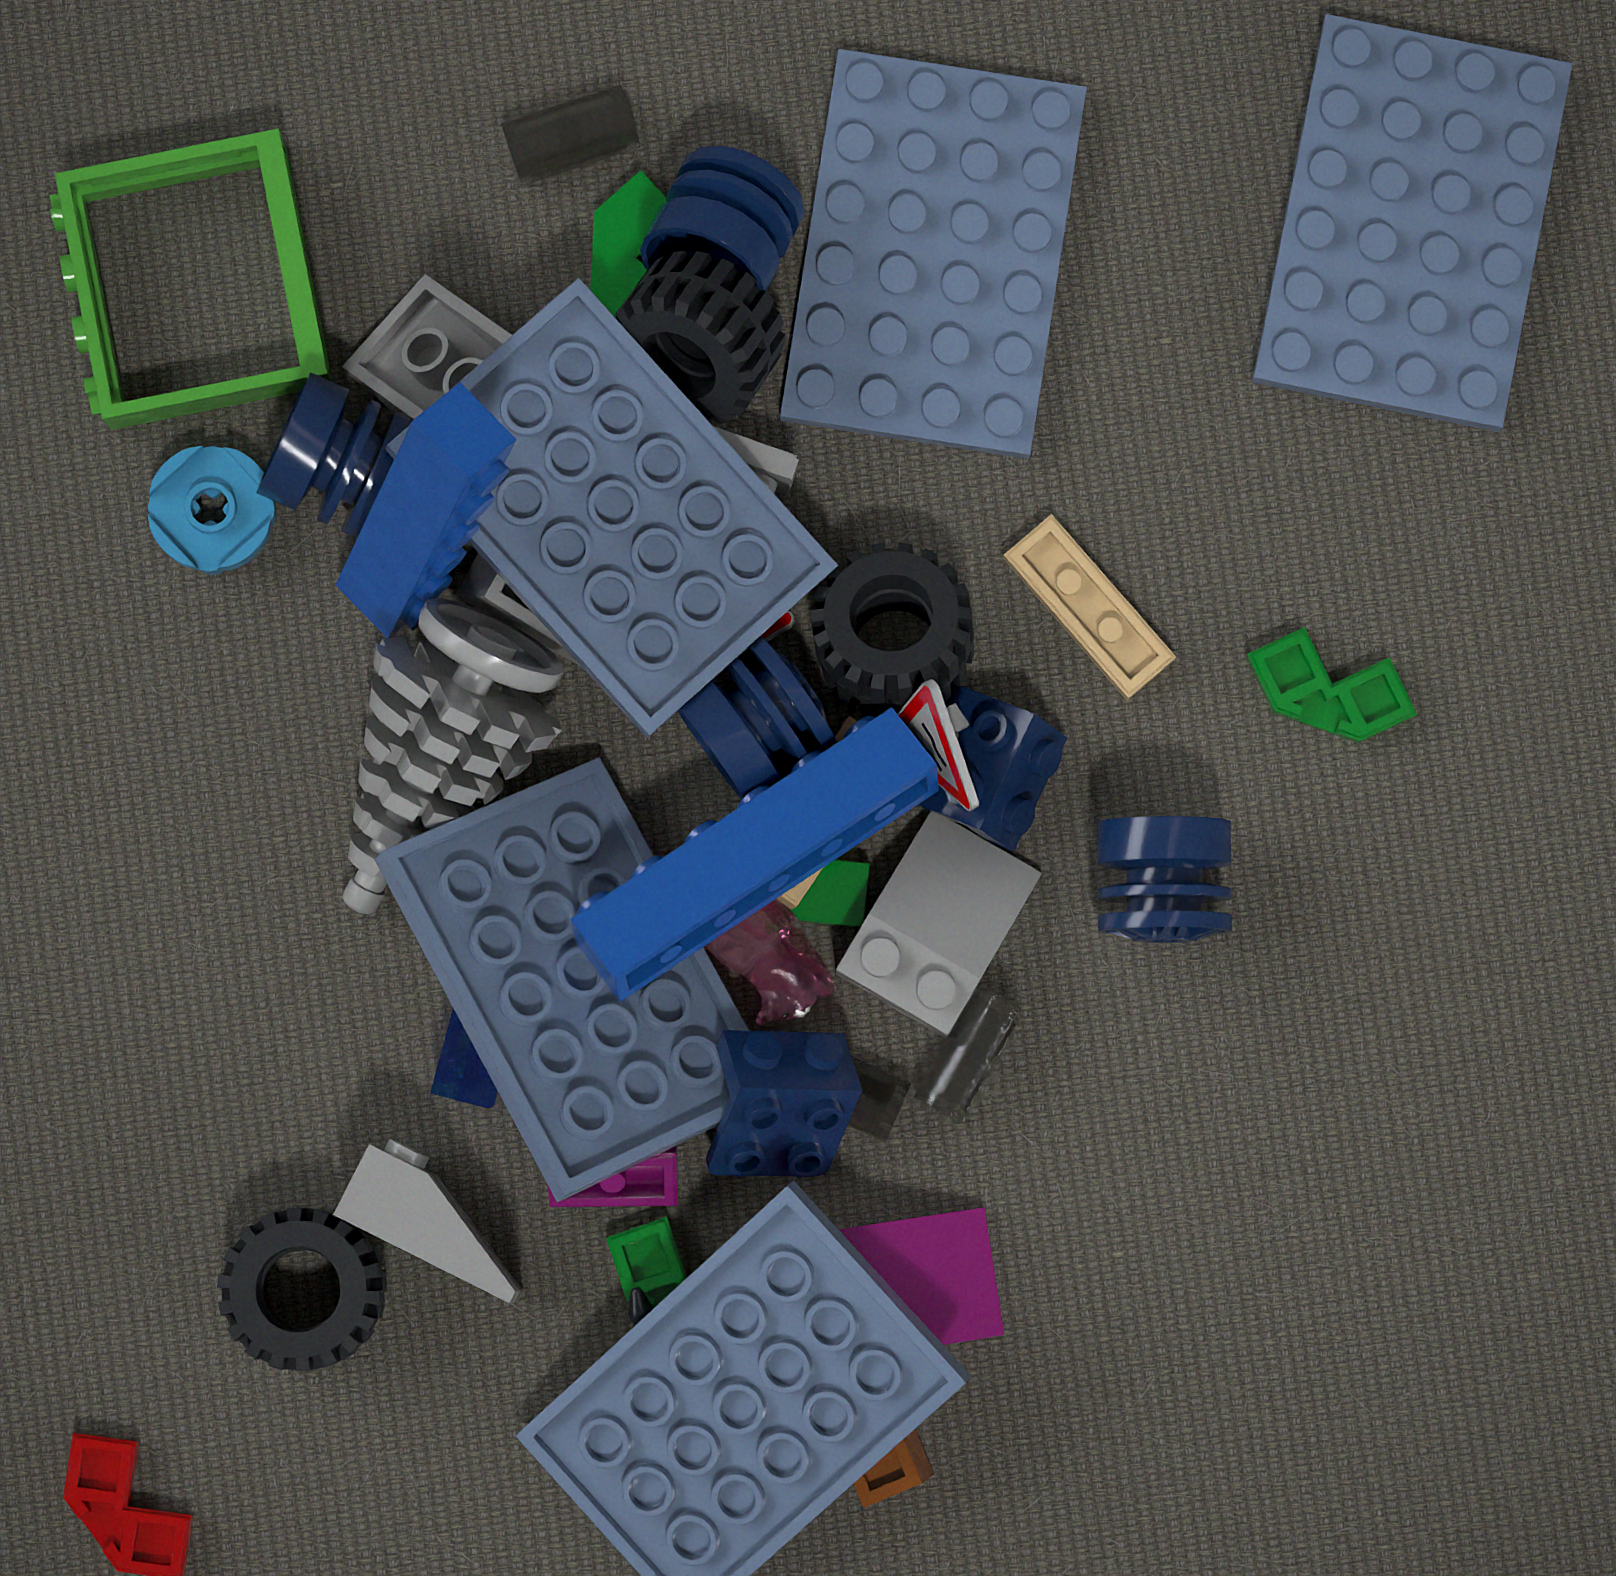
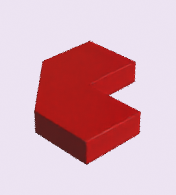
[63,1432,194,1576]

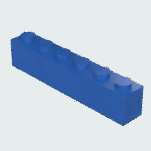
[336,382,517,638]
[570,707,939,1002]

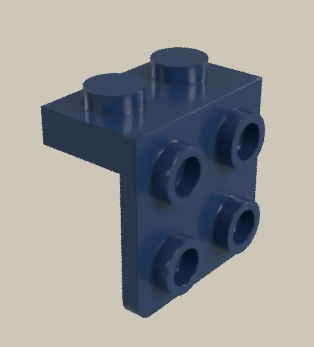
[917,683,1067,852]
[705,1030,862,1177]

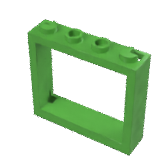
[49,128,333,430]

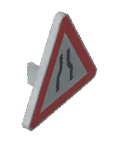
[897,679,979,811]

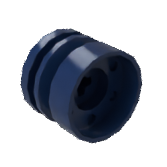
[640,145,805,291]
[256,372,411,538]
[677,636,837,800]
[1097,816,1232,943]

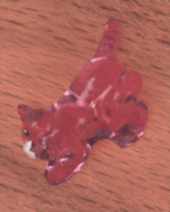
[703,899,835,1025]

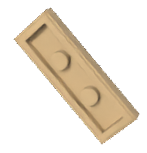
[1003,514,1176,700]

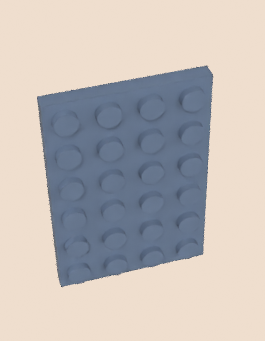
[1252,14,1573,432]
[780,49,1087,459]
[385,278,838,739]
[375,757,749,1203]
[516,1180,972,1576]

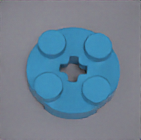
[148,446,277,575]

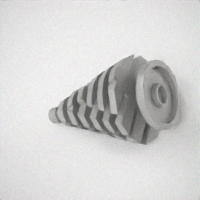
[343,598,563,914]

